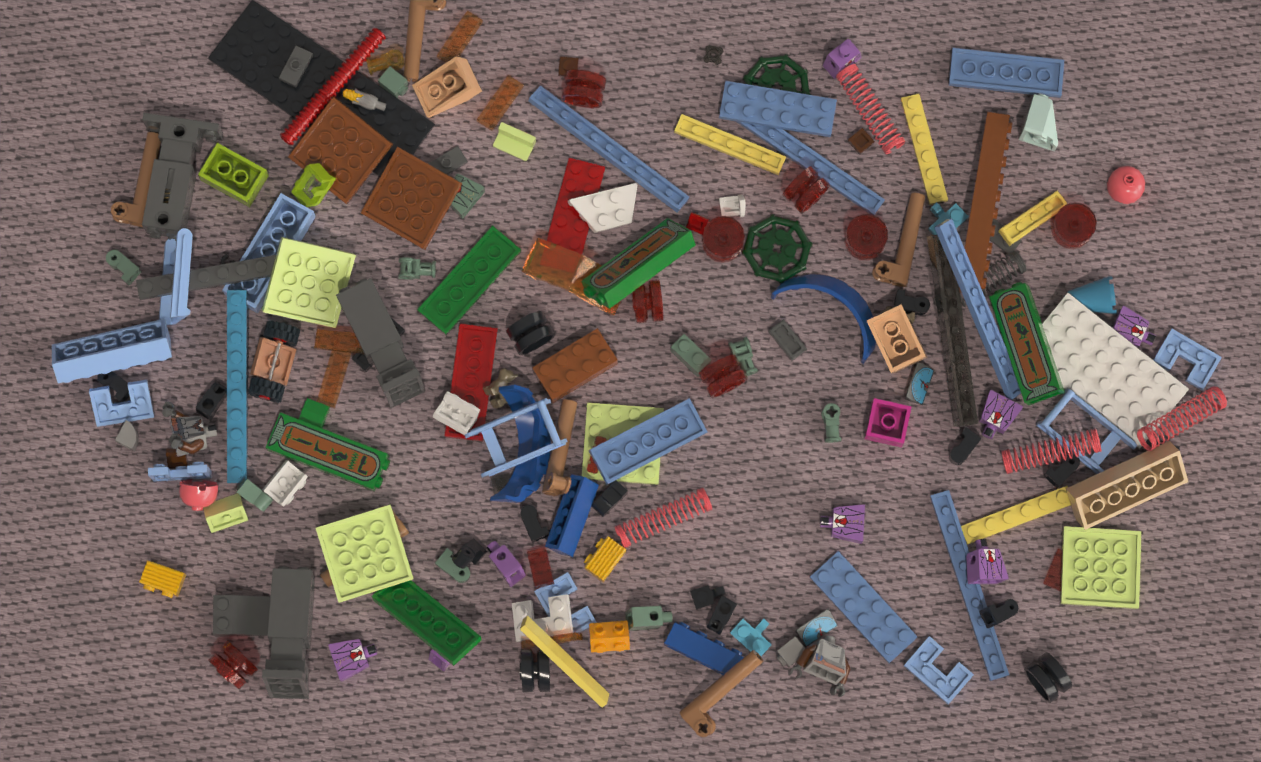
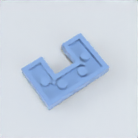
[1153,329,1222,390]
[89,380,155,427]
[148,462,212,482]
[534,572,597,642]
[904,636,974,704]

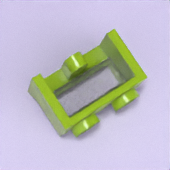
[291,163,336,207]

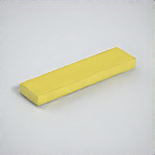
[998,191,1069,246]

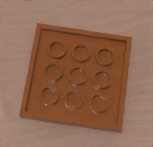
[288,97,393,204]
[361,147,463,250]

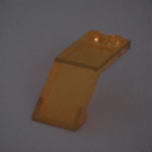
[521,238,621,315]

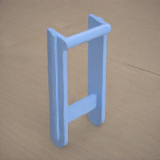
[159,228,192,325]
[1036,388,1137,474]
[464,398,568,478]

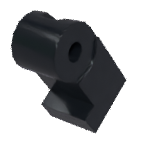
[893,289,930,316]
[97,371,129,402]
[196,381,227,421]
[949,427,982,465]
[1043,454,1080,489]
[591,480,628,517]
[520,505,549,543]
[452,538,488,569]
[707,596,737,635]
[979,599,1019,629]

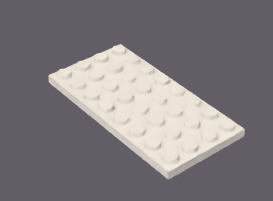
[1042,293,1189,449]

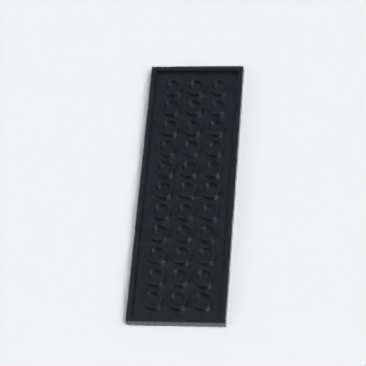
[208,0,435,177]

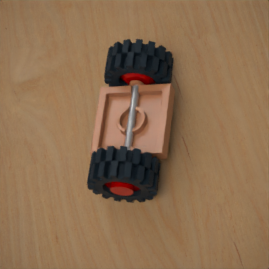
[248,321,301,403]

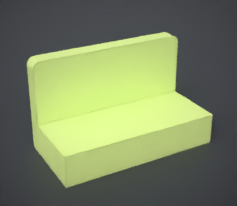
[493,122,536,161]
[203,493,248,533]

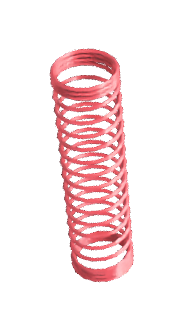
[836,64,905,154]
[1137,386,1227,451]
[1001,428,1102,474]
[615,488,712,548]

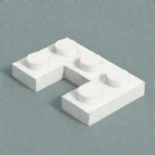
[512,594,573,642]

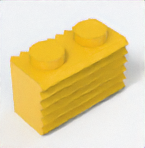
[584,536,626,582]
[139,561,186,598]

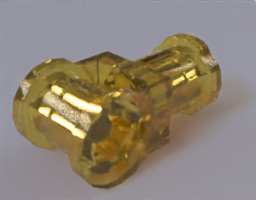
[366,49,405,75]

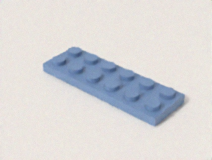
[949,48,1064,98]
[719,81,837,137]
[589,398,707,485]
[809,551,917,663]

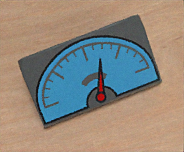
[905,362,935,406]
[795,609,838,647]

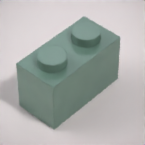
[670,334,712,377]

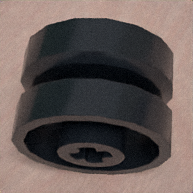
[506,311,555,356]
[520,649,550,693]
[1024,652,1073,703]

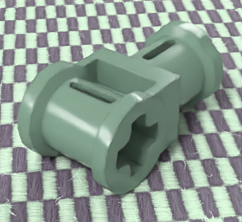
[398,257,436,280]
[728,337,758,377]
[821,403,842,443]

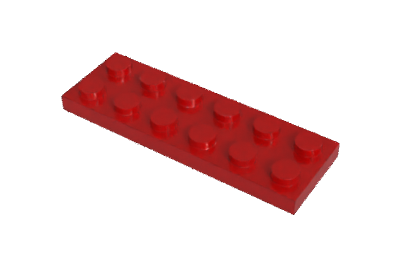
[540,158,606,275]
[445,324,498,442]

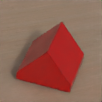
[686,212,709,235]

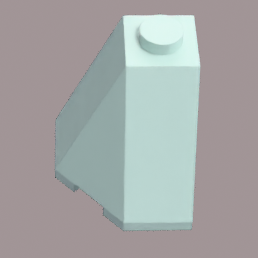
[1019,94,1058,152]

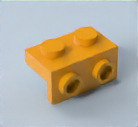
[589,620,630,653]

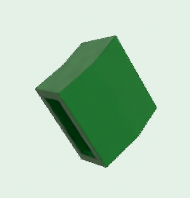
[299,398,330,428]

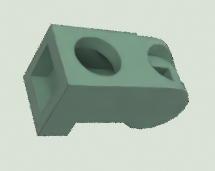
[106,250,142,286]
[235,477,273,512]
[435,548,470,583]

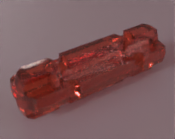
[587,436,607,474]

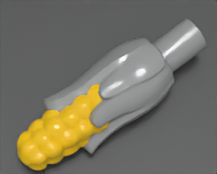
[343,88,386,111]

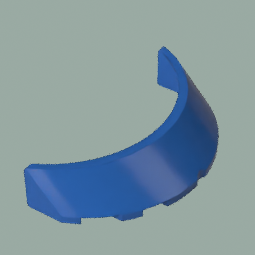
[771,274,876,364]
[490,385,551,503]

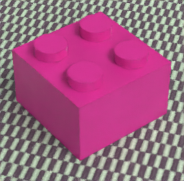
[864,398,912,448]

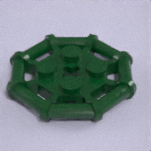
[743,54,811,95]
[741,214,813,283]

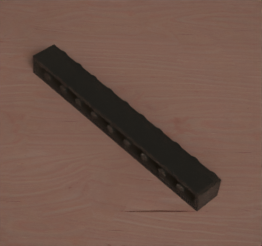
[927,235,978,427]

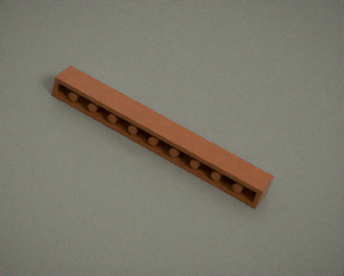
[958,112,1013,293]

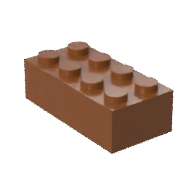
[532,328,618,404]

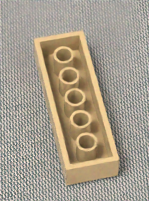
[1066,441,1188,530]

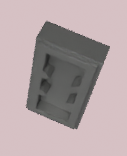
[279,46,313,87]
[429,146,468,175]
[768,319,807,362]

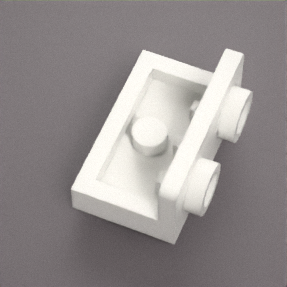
[433,391,480,435]
[262,460,308,506]

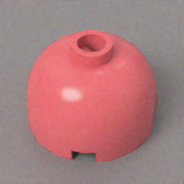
[1107,166,1145,204]
[179,479,218,511]

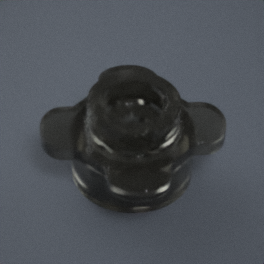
[703,45,724,65]

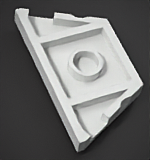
[568,183,638,233]

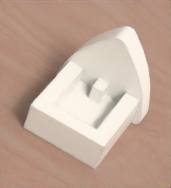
[719,194,745,218]

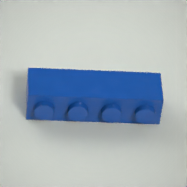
[545,474,599,557]
[664,622,744,675]

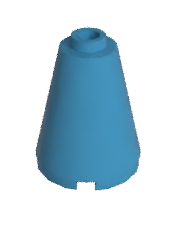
[1064,276,1117,314]

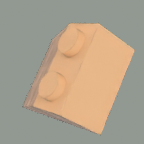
[412,56,482,118]
[867,304,927,373]

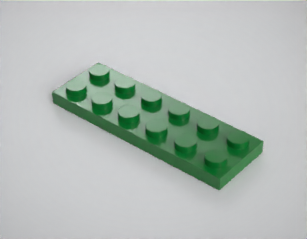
[417,226,521,335]
[372,580,482,666]

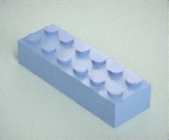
[222,193,316,313]
[52,319,172,383]

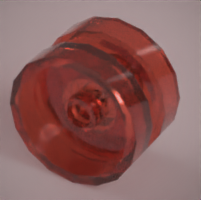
[562,70,606,109]
[782,166,830,214]
[1051,202,1097,249]
[845,214,888,261]
[702,216,745,263]
[632,279,663,324]
[698,354,748,398]
[208,640,259,690]

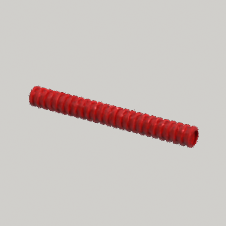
[280,28,386,145]

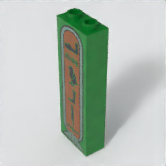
[581,218,696,309]
[989,282,1065,406]
[265,412,391,492]

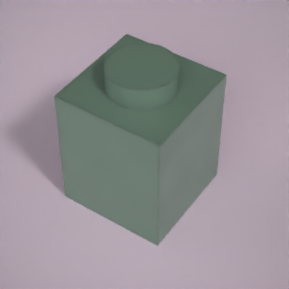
[378,66,408,98]

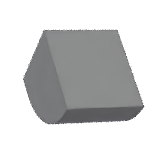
[115,420,139,452]

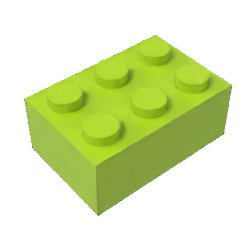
[198,143,269,208]

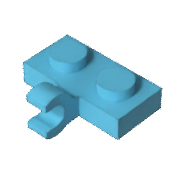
[928,202,969,241]
[730,619,772,656]

